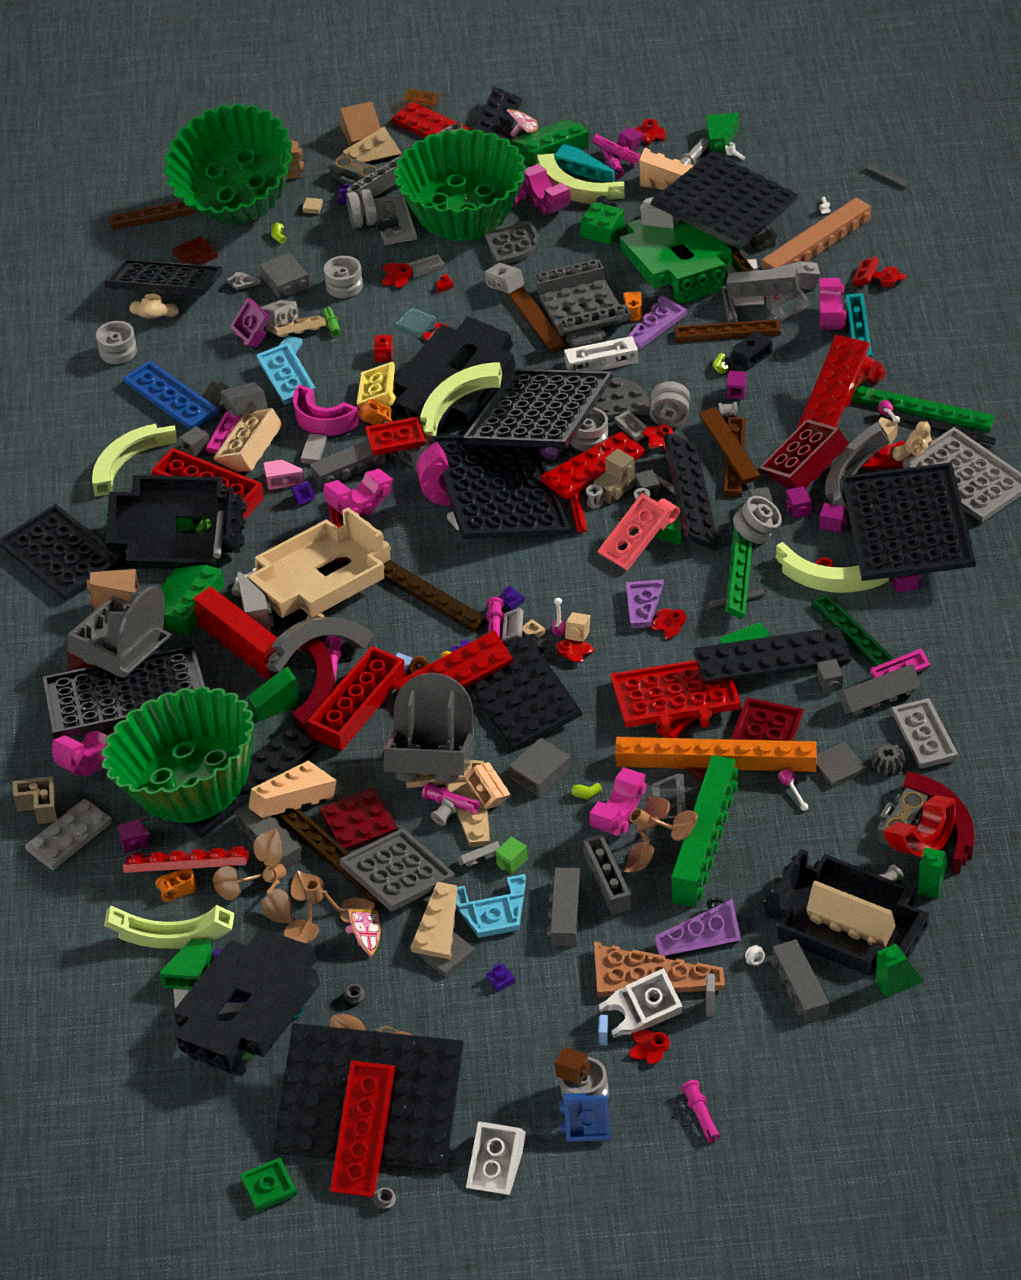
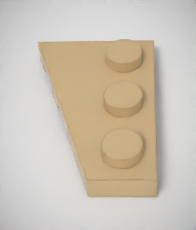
[265,316,326,337]

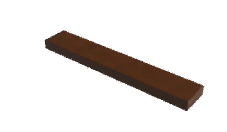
[108,201,199,230]
[506,286,565,353]
[674,319,781,343]
[699,407,760,485]
[723,417,746,497]

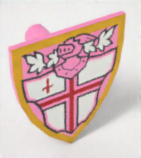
[507,109,538,137]
[346,909,381,957]

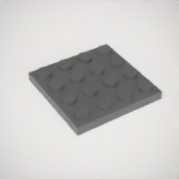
[339,828,455,912]

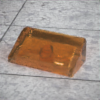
[403,89,439,105]

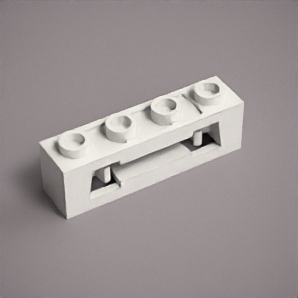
[564,336,638,371]

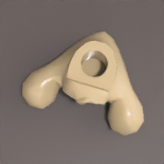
[129,292,178,319]
[892,421,933,461]

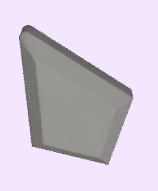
[226,272,261,290]

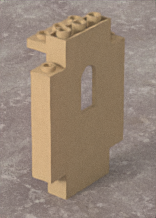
[247,508,391,618]

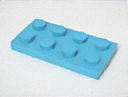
[257,342,316,405]

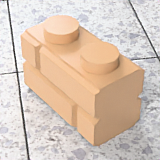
[465,762,510,809]

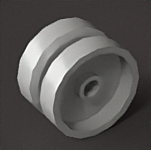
[346,189,377,229]
[324,256,363,298]
[96,321,137,364]
[650,381,690,427]
[570,408,608,451]
[733,496,782,544]
[559,1057,609,1100]

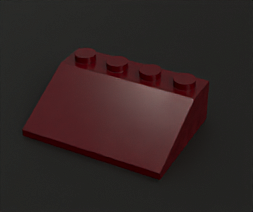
[759,419,849,489]

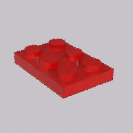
[365,417,426,456]

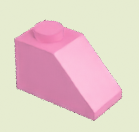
[264,460,304,490]

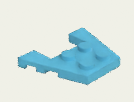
[456,874,526,938]

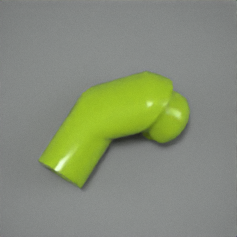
[271,222,286,244]
[712,353,728,374]
[571,783,602,800]

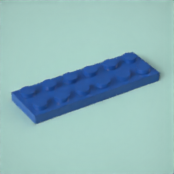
[123,360,219,430]

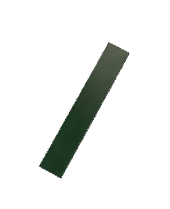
[812,594,894,667]

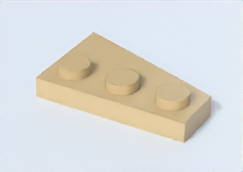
[343,127,402,163]

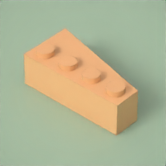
[639,148,694,190]
[248,761,336,818]

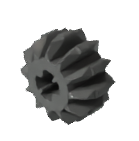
[871,742,905,776]

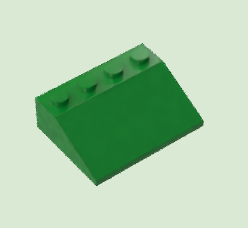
[509,119,589,167]
[160,565,225,636]

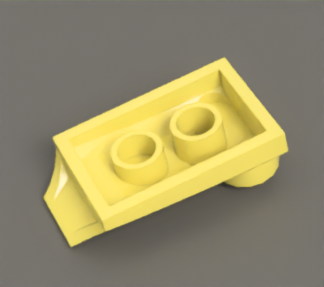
[357,361,395,409]

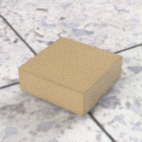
[302,198,323,214]
[522,619,546,639]

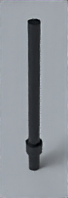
[891,411,996,445]

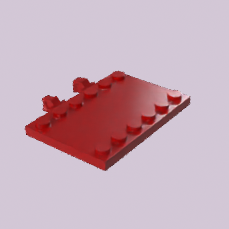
[610,660,741,734]

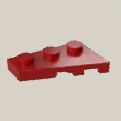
[860,440,913,471]

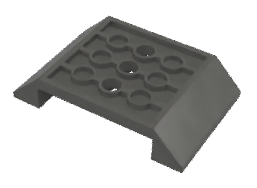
[533,259,631,337]

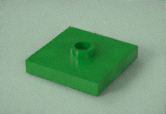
[239,1158,298,1212]

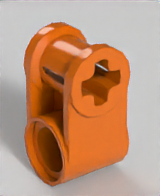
[623,291,642,322]
[358,399,393,425]
[155,869,197,902]

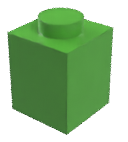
[495,836,528,874]

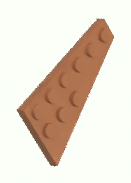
[594,942,725,997]

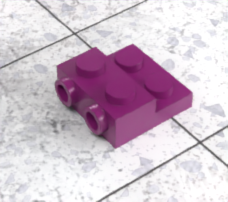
[230,298,270,348]

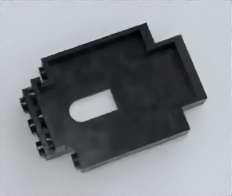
[394,316,516,433]
[105,475,247,569]
[763,849,929,976]
[173,928,320,1077]

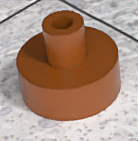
[410,656,429,673]

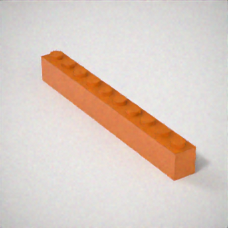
[615,737,817,772]

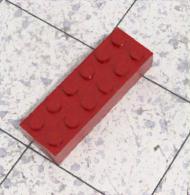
[151,448,264,519]
[193,586,288,680]
[307,646,406,751]

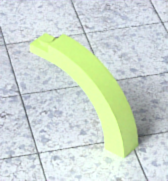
[537,154,625,204]
[420,362,502,442]
[92,424,178,497]
[776,542,889,593]
[104,905,234,949]

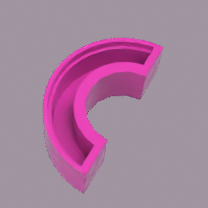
[522,164,570,215]
[819,278,846,330]
[293,384,360,436]
[417,442,451,506]
[323,469,393,517]
[52,727,115,777]
[589,767,647,836]

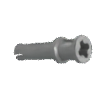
[680,139,709,165]

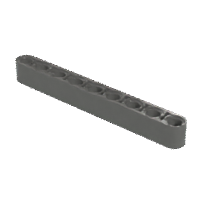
[347,123,463,200]

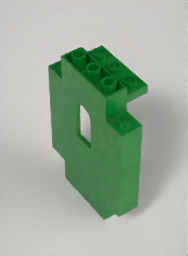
[620,219,733,305]

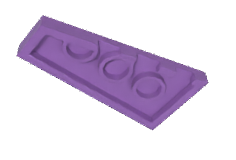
[627,295,687,349]
[654,899,741,956]

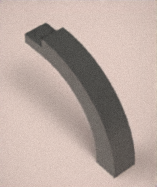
[825,422,890,513]
[266,617,375,672]

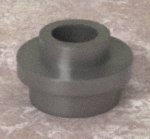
[344,984,365,1004]
[373,1187,396,1209]

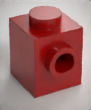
[373,335,394,362]

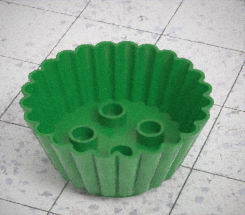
[164,103,292,225]
[394,129,526,241]
[101,686,255,823]

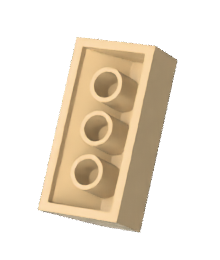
[214,408,283,472]
[807,880,895,947]

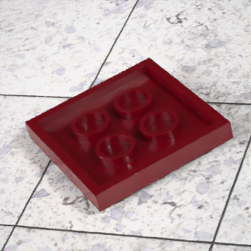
[731,697,804,741]
[319,787,398,852]

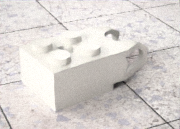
[599,969,682,1038]

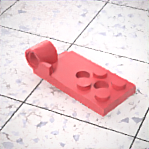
[597,493,680,571]

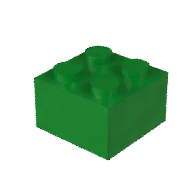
[580,201,625,245]

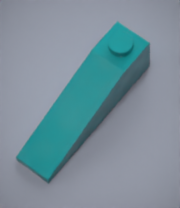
[554,144,615,183]
[844,293,872,357]

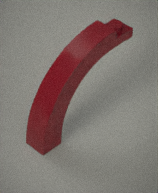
[292,637,335,735]
[903,771,974,873]

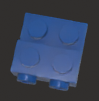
[560,1093,611,1142]

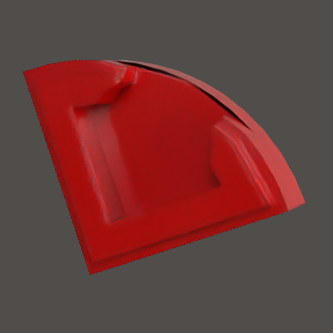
[436,274,454,293]

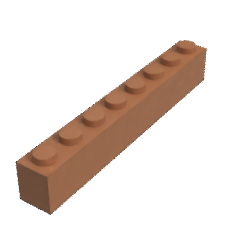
[762,197,871,270]

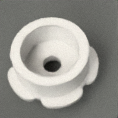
[745,945,765,966]

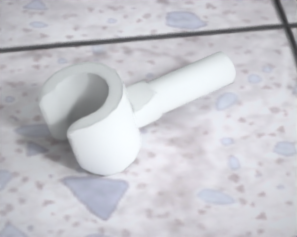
[725,142,745,160]
[819,197,830,214]

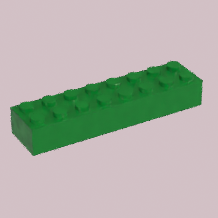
[672,755,738,908]

